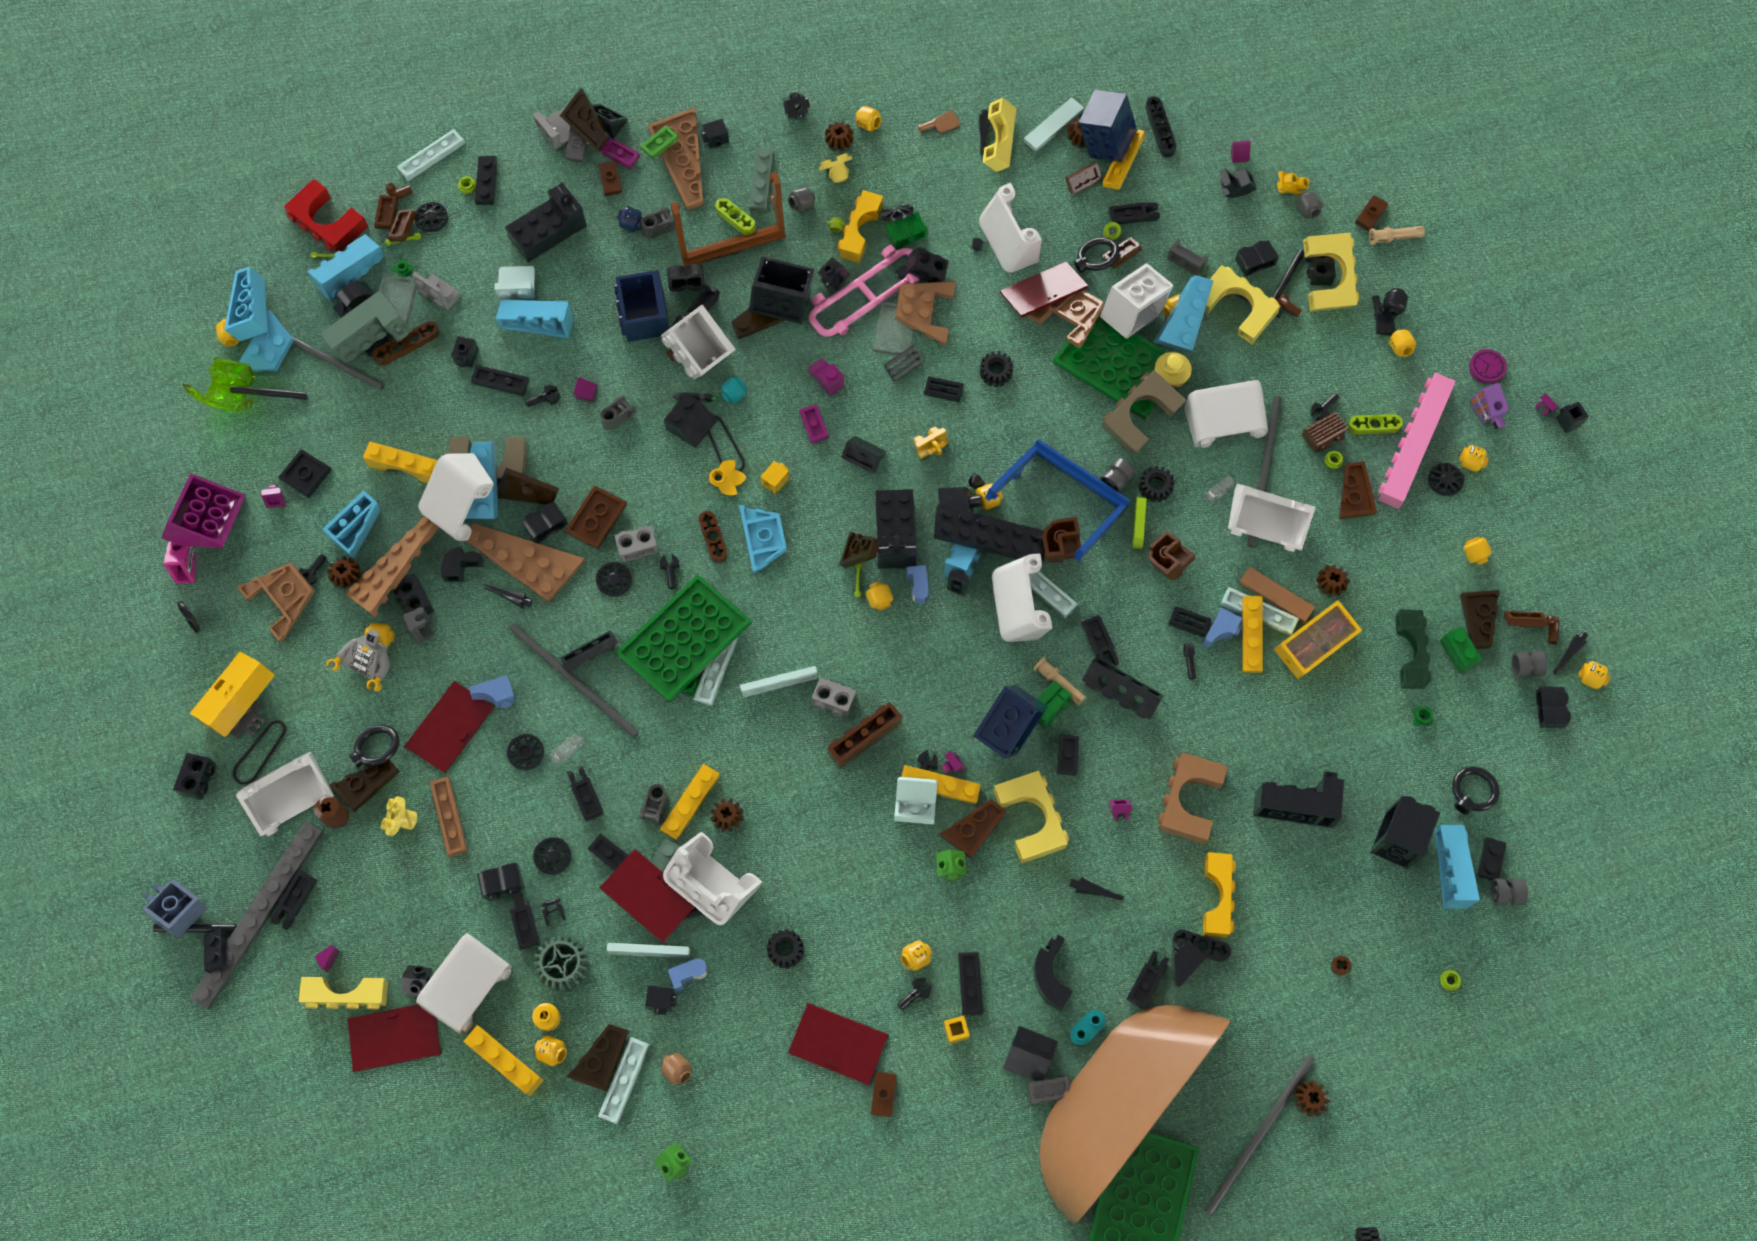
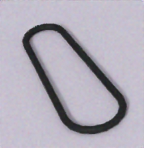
[708,416,745,472]
[232,720,286,784]

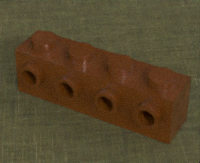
[827,702,902,769]

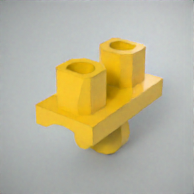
[1277,171,1309,196]
[914,427,949,459]

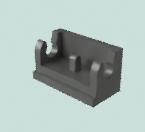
[1167,239,1208,275]
[402,607,435,645]

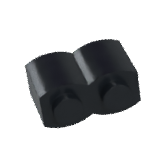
[1235,240,1279,276]
[667,264,705,292]
[522,502,568,543]
[1536,687,1571,728]
[477,863,524,901]

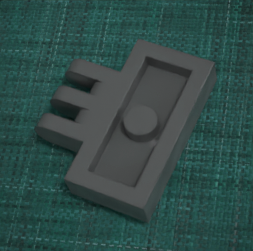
[229,702,266,739]

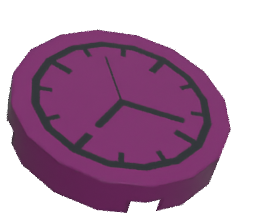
[1469,349,1507,384]

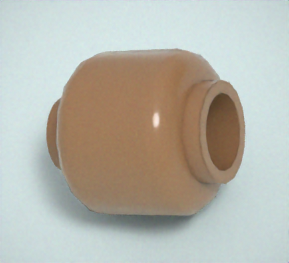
[661,1053,692,1085]

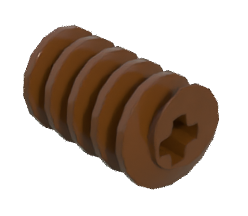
[314,796,349,828]

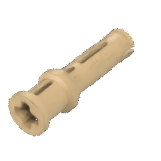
[1369,226,1425,245]
[1033,656,1086,706]

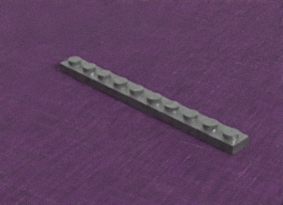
[190,822,324,1009]

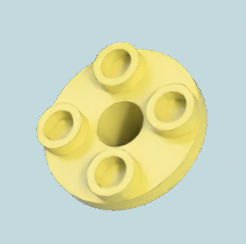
[818,153,852,183]
[1154,352,1192,387]
[381,796,418,836]

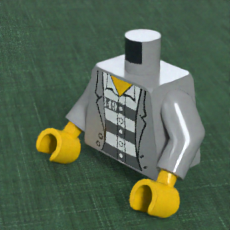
[326,630,390,692]

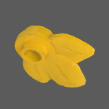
[709,460,746,496]

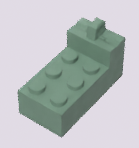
[320,290,412,363]

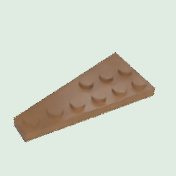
[647,107,704,211]
[345,517,439,617]
[465,523,585,603]

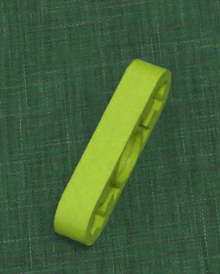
[715,198,756,235]
[1347,414,1403,434]
[1132,497,1146,549]

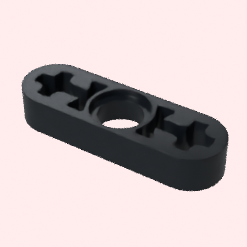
[1172,930,1231,962]

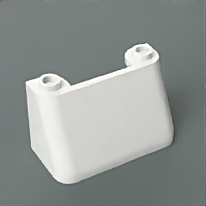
[979,183,1042,272]
[1184,380,1268,448]
[418,453,494,541]
[1228,484,1315,552]
[992,554,1052,642]
[236,751,334,837]
[663,832,763,925]
[416,933,512,1036]

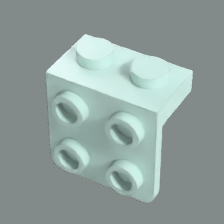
[495,266,535,300]
[894,777,937,824]

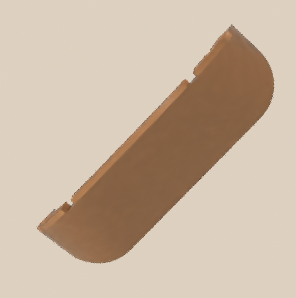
[1040,1005,1231,1224]

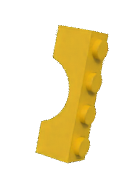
[837,190,883,263]
[363,441,438,483]
[1203,852,1236,938]
[463,1025,544,1097]

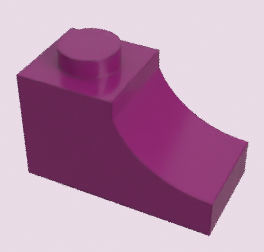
[808,358,845,396]

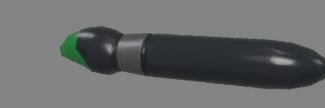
[673,393,718,402]

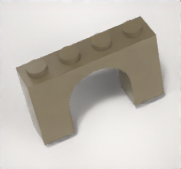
[1101,370,1186,456]
[449,437,528,487]

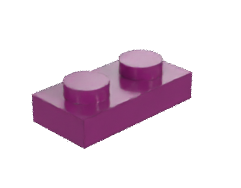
[601,138,640,170]
[799,404,829,444]

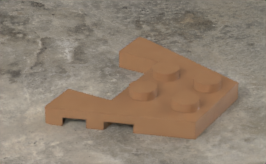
[895,281,956,346]
[1028,290,1104,349]
[237,562,315,642]

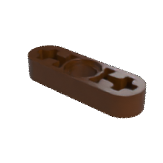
[699,511,727,563]

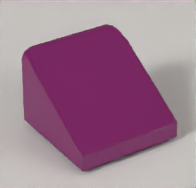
[1230,140,1251,163]
[574,377,597,402]
[315,945,339,972]

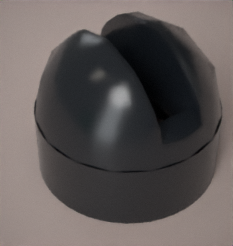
[968,473,985,489]

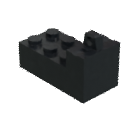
[505,182,587,262]
[876,489,917,569]
[1253,771,1344,828]

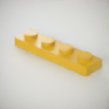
[1102,130,1145,190]
[1242,596,1263,673]
[660,764,720,841]
[901,765,981,805]

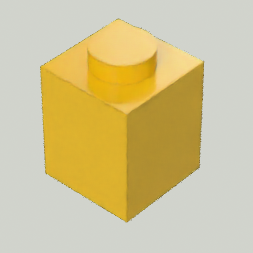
[760,461,790,494]
[943,1016,970,1045]

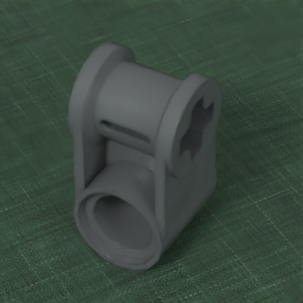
[641,208,675,238]
[600,396,636,430]
[639,784,668,824]

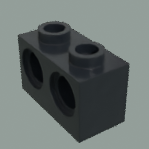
[906,247,949,283]
[1306,256,1336,286]
[394,573,434,614]
[173,753,215,800]

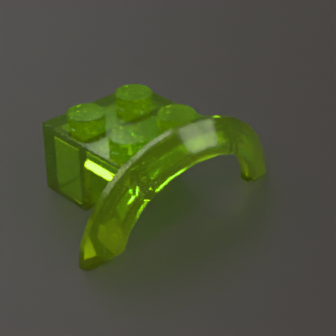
[182,357,255,412]

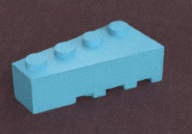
[307,234,384,302]
[224,267,268,341]
[1153,275,1213,353]
[496,300,574,338]
[465,442,498,519]
[1435,825,1480,909]

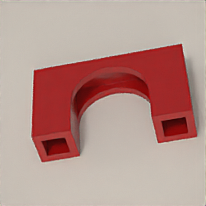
[283,179,368,253]

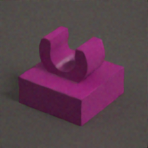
[1535,393,1560,416]
[261,484,286,508]
[941,751,966,774]
[1109,799,1132,821]

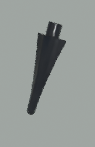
[978,110,990,155]
[485,585,533,609]
[1553,631,1588,675]
[1069,877,1124,900]

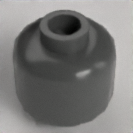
[788,186,815,212]
[1296,192,1323,218]

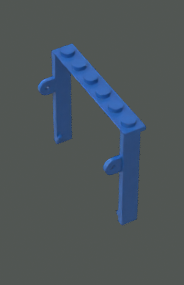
[985,439,1130,561]

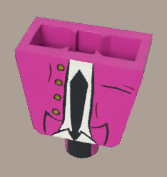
[164,542,196,584]

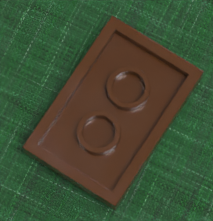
[565,485,627,550]

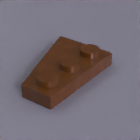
[1339,461,1377,519]
[939,799,1007,859]

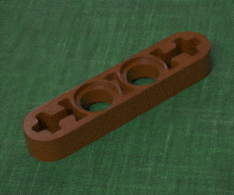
[373,321,440,366]

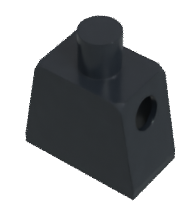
[938,487,983,513]

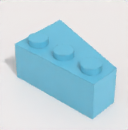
[322,490,381,559]
[944,544,981,579]

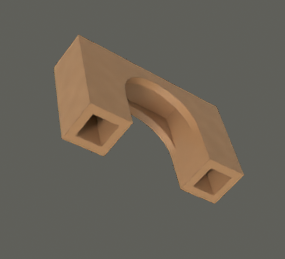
[1157,752,1228,845]

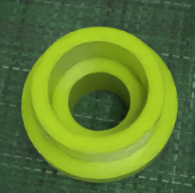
[458,176,476,194]
[827,218,845,232]
[1103,222,1121,240]
[1324,451,1343,469]
[1440,970,1461,991]

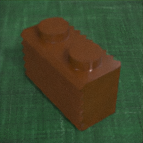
[1302,412,1348,452]

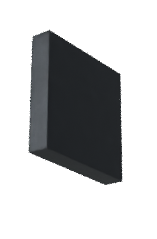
[278,449,332,498]

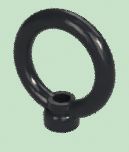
[1074,237,1120,273]
[348,725,399,768]
[1452,766,1500,815]

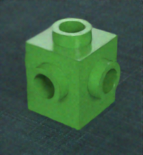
[936,849,966,881]
[653,1142,692,1182]

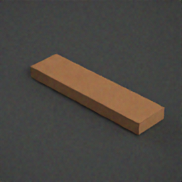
[1239,566,1315,624]
[429,776,468,857]

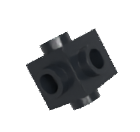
[782,92,810,119]
[818,257,850,290]
[401,965,432,997]

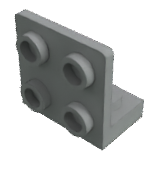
[533,108,570,150]
[412,272,461,311]

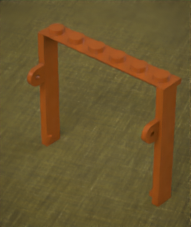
[670,172,786,267]

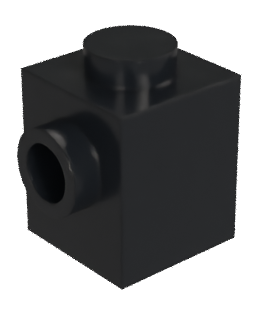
[701,119,729,148]
[451,336,479,367]
[1556,402,1589,433]
[645,986,677,1015]

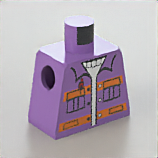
[1470,383,1509,430]

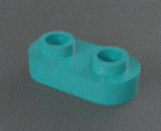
[1070,1010,1106,1046]

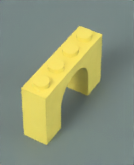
[1303,232,1359,311]
[1205,265,1280,345]
[993,770,1069,864]

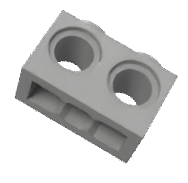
[614,526,659,563]
[811,677,857,717]

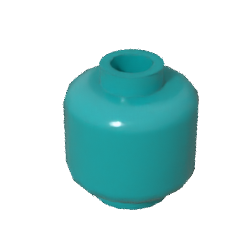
[721,376,748,404]

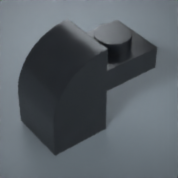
[1220,168,1257,198]
[333,282,375,318]
[441,547,484,582]

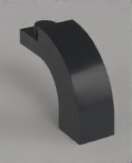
[1033,935,1073,1012]

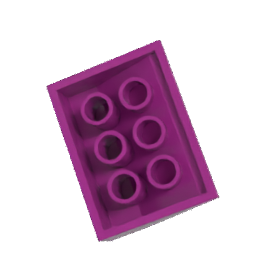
[161,473,246,548]

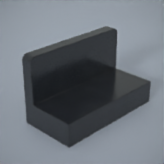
[841,436,887,473]

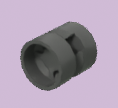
[1100,458,1135,493]
[1511,651,1548,678]
[1491,879,1528,905]

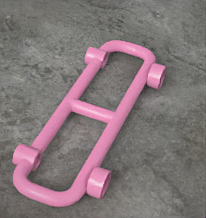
[809,245,920,337]

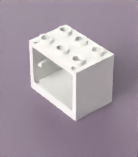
[1100,263,1173,339]
[661,305,736,379]

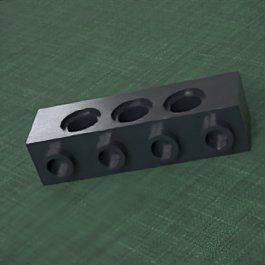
[1082,657,1164,719]

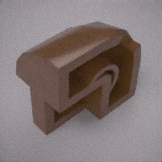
[1043,517,1081,563]
[1148,530,1195,580]

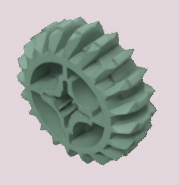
[533,935,589,991]

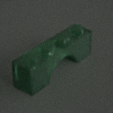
[1395,609,1431,689]

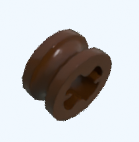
[1331,956,1351,976]

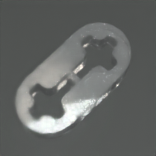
[1203,475,1236,504]
[549,733,585,765]

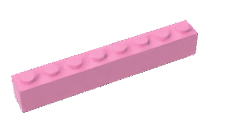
[1378,372,1456,509]

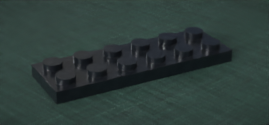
[934,504,1044,563]

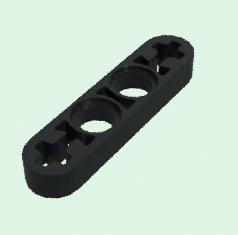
[1145,96,1177,157]

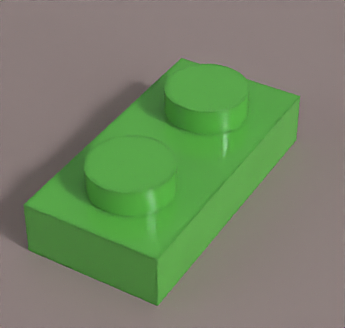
[640,125,679,160]

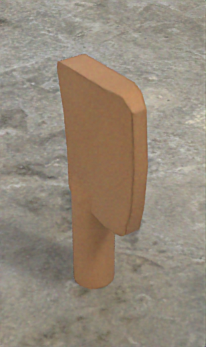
[918,110,960,133]

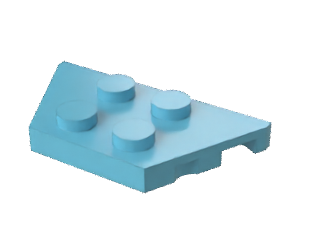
[235,310,294,373]
[739,505,787,574]

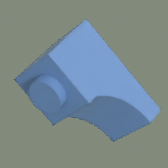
[1202,608,1243,649]
[469,675,515,708]

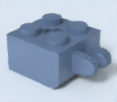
[142,879,207,939]

